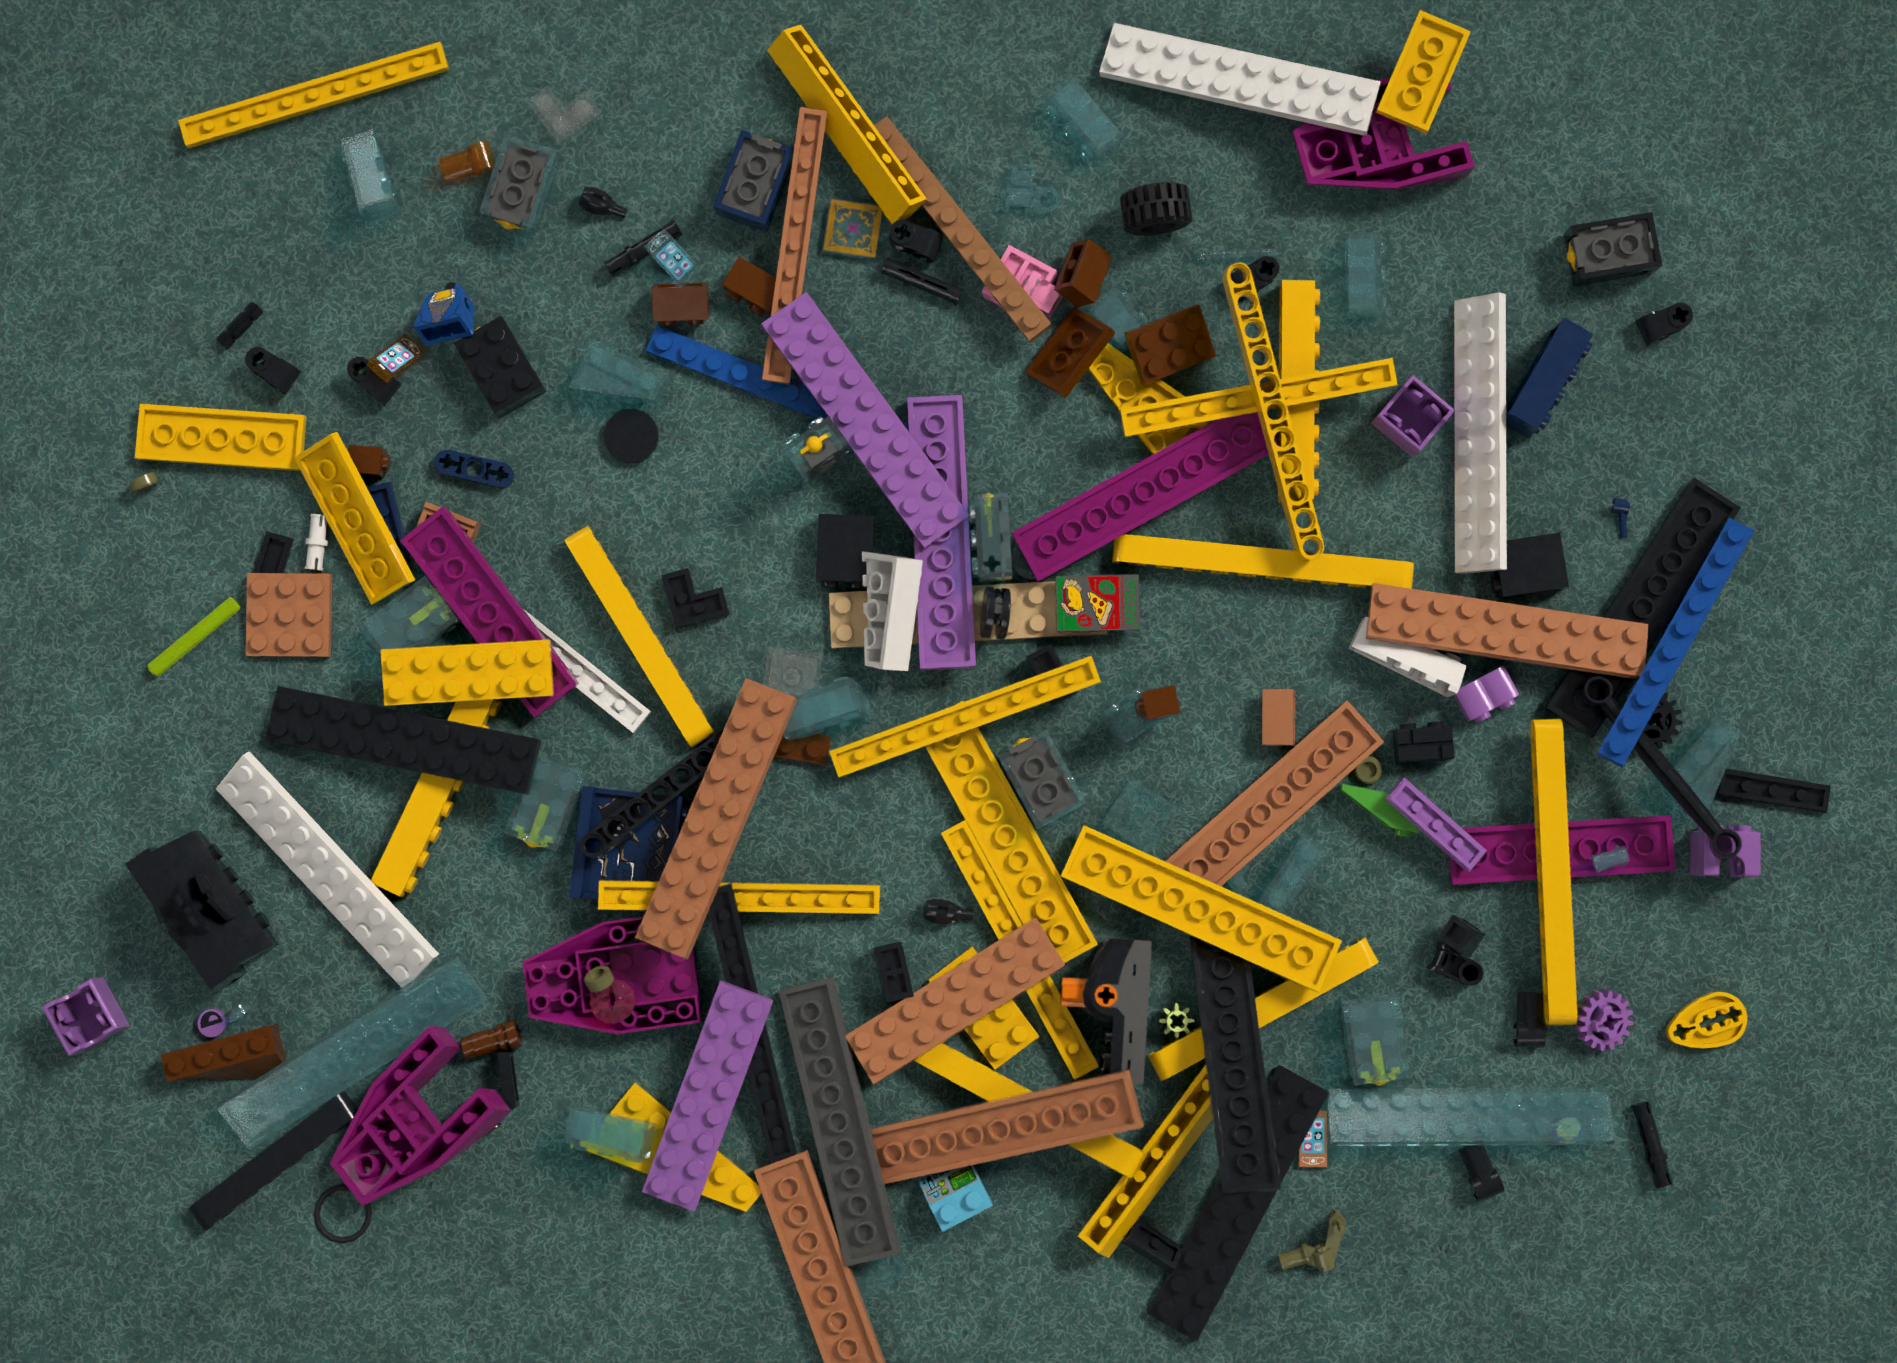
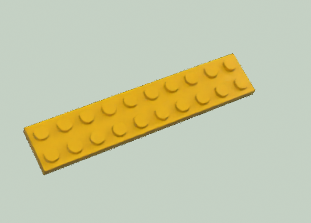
[925,701,1098,963]
[1061,825,1342,993]

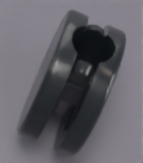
[980,587,1011,640]

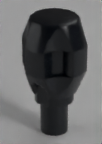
[578,187,628,219]
[923,899,974,924]

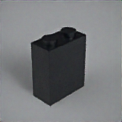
[816,514,875,590]
[1491,532,1569,599]

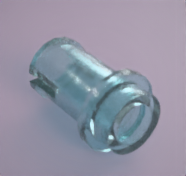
[1591,845,1630,873]

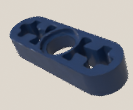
[434,450,514,488]

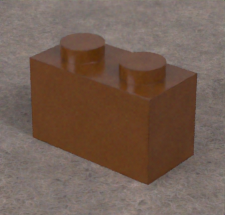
[1054,239,1112,307]
[722,257,776,317]
[651,282,710,325]
[1134,685,1181,723]

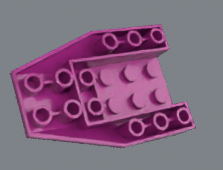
[522,916,703,1034]

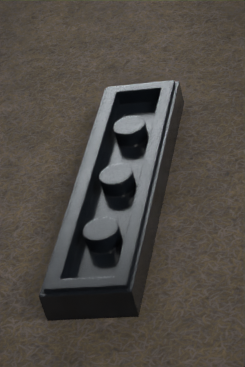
[1715,768,1831,813]

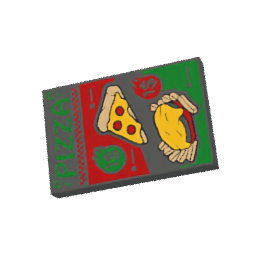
[1055,574,1140,632]

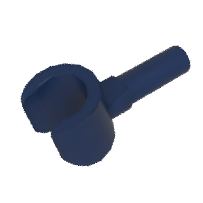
[1611,498,1630,537]

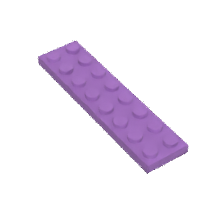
[642,980,773,1212]

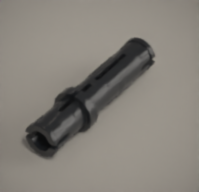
[604,219,683,277]
[881,257,963,305]
[1631,1101,1673,1188]

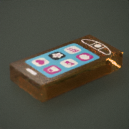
[367,334,426,383]

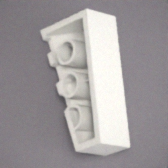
[862,552,923,671]
[1348,617,1466,697]

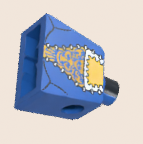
[413,282,474,346]

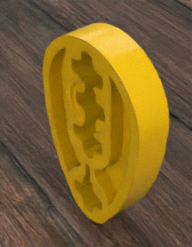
[1666,992,1747,1048]

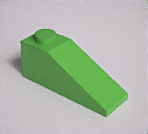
[1338,784,1420,838]

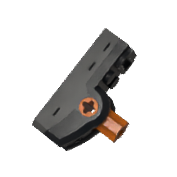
[1060,938,1151,1084]

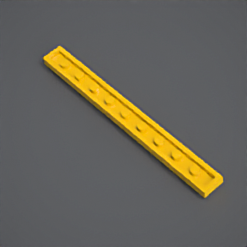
[178,42,450,149]
[1119,358,1398,437]
[829,656,1101,777]
[941,820,1099,1080]
[598,880,880,914]

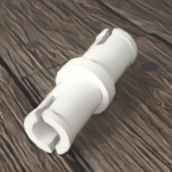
[305,514,328,571]

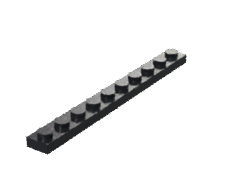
[709,883,797,1163]

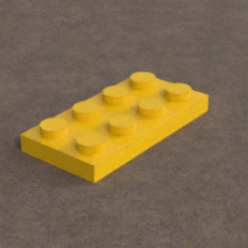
[1376,10,1471,134]
[928,946,1039,1070]

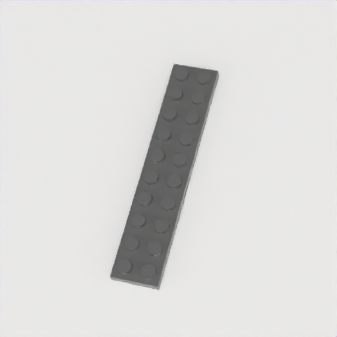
[779,977,901,1267]

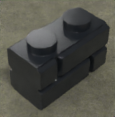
[1392,721,1455,764]

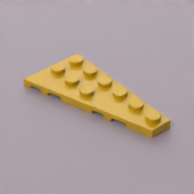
[1088,344,1215,455]
[581,1082,762,1212]

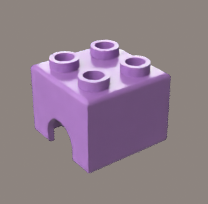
[1371,375,1455,458]
[1690,825,1761,877]
[42,977,130,1056]

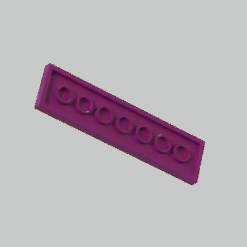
[400,506,580,718]
[1449,815,1675,885]

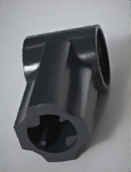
[1514,992,1546,1048]
[1458,1140,1505,1202]

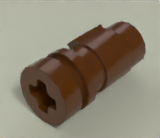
[461,1019,522,1059]

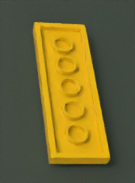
[135,404,307,471]
[294,432,415,605]
[381,639,554,706]

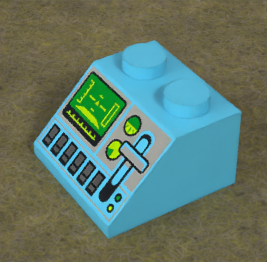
[917,1165,993,1232]

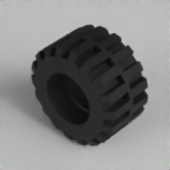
[1120,182,1193,236]

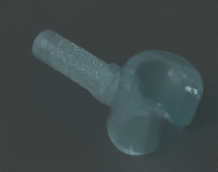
[1227,856,1256,890]

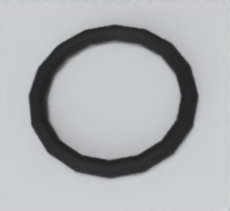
[314,1184,372,1243]

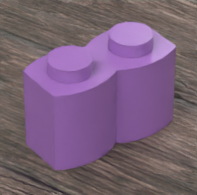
[1453,665,1519,724]

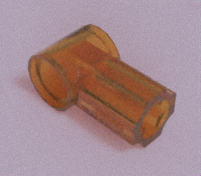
[439,141,497,183]

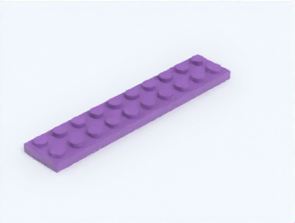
[761,292,970,549]
[907,395,976,671]

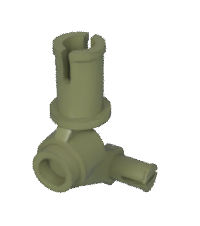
[1278,1210,1346,1272]

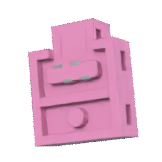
[982,245,1063,319]

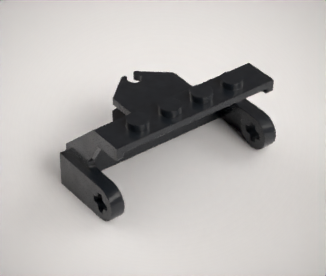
[125,830,279,990]

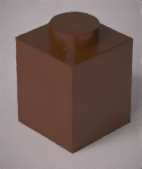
[348,445,391,478]

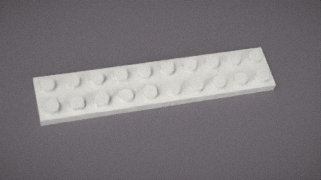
[1099,23,1380,136]
[1454,292,1507,574]
[216,751,439,990]

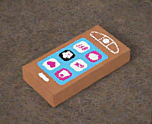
[1298,1110,1327,1167]

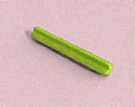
[147,597,240,677]

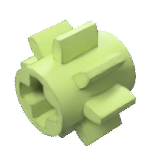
[1159,1003,1194,1039]

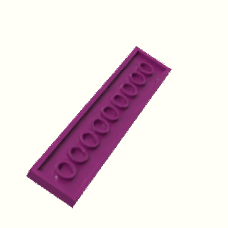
[1011,412,1279,582]

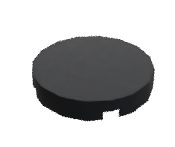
[604,408,659,464]

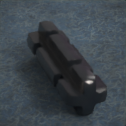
[217,302,263,349]

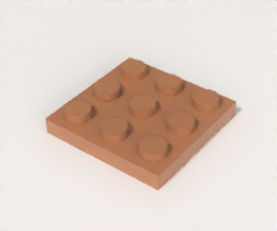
[246,573,332,657]

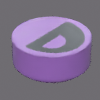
[198,1009,228,1037]

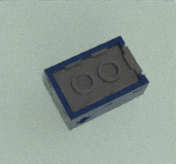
[713,130,794,232]

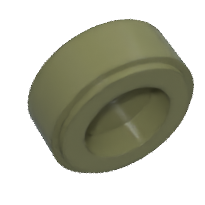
[129,472,159,494]
[1354,756,1382,784]
[584,966,614,992]

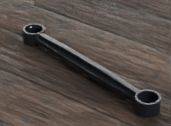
[1582,676,1742,860]

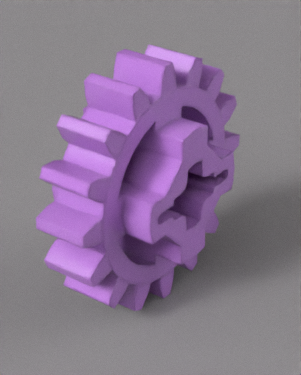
[1573,989,1633,1051]

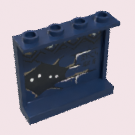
[569,786,689,900]

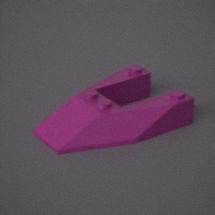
[1292,77,1475,190]
[330,1026,511,1206]

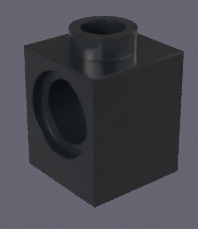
[1438,914,1485,957]

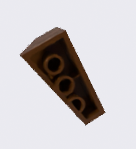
[161,1024,291,1082]

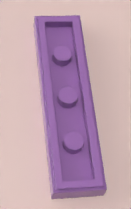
[1385,778,1487,872]

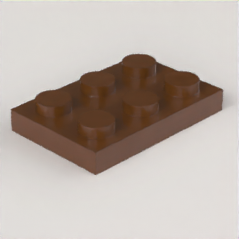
[1124,304,1216,385]
[1025,307,1115,399]

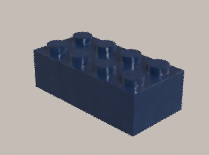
[1506,317,1593,438]

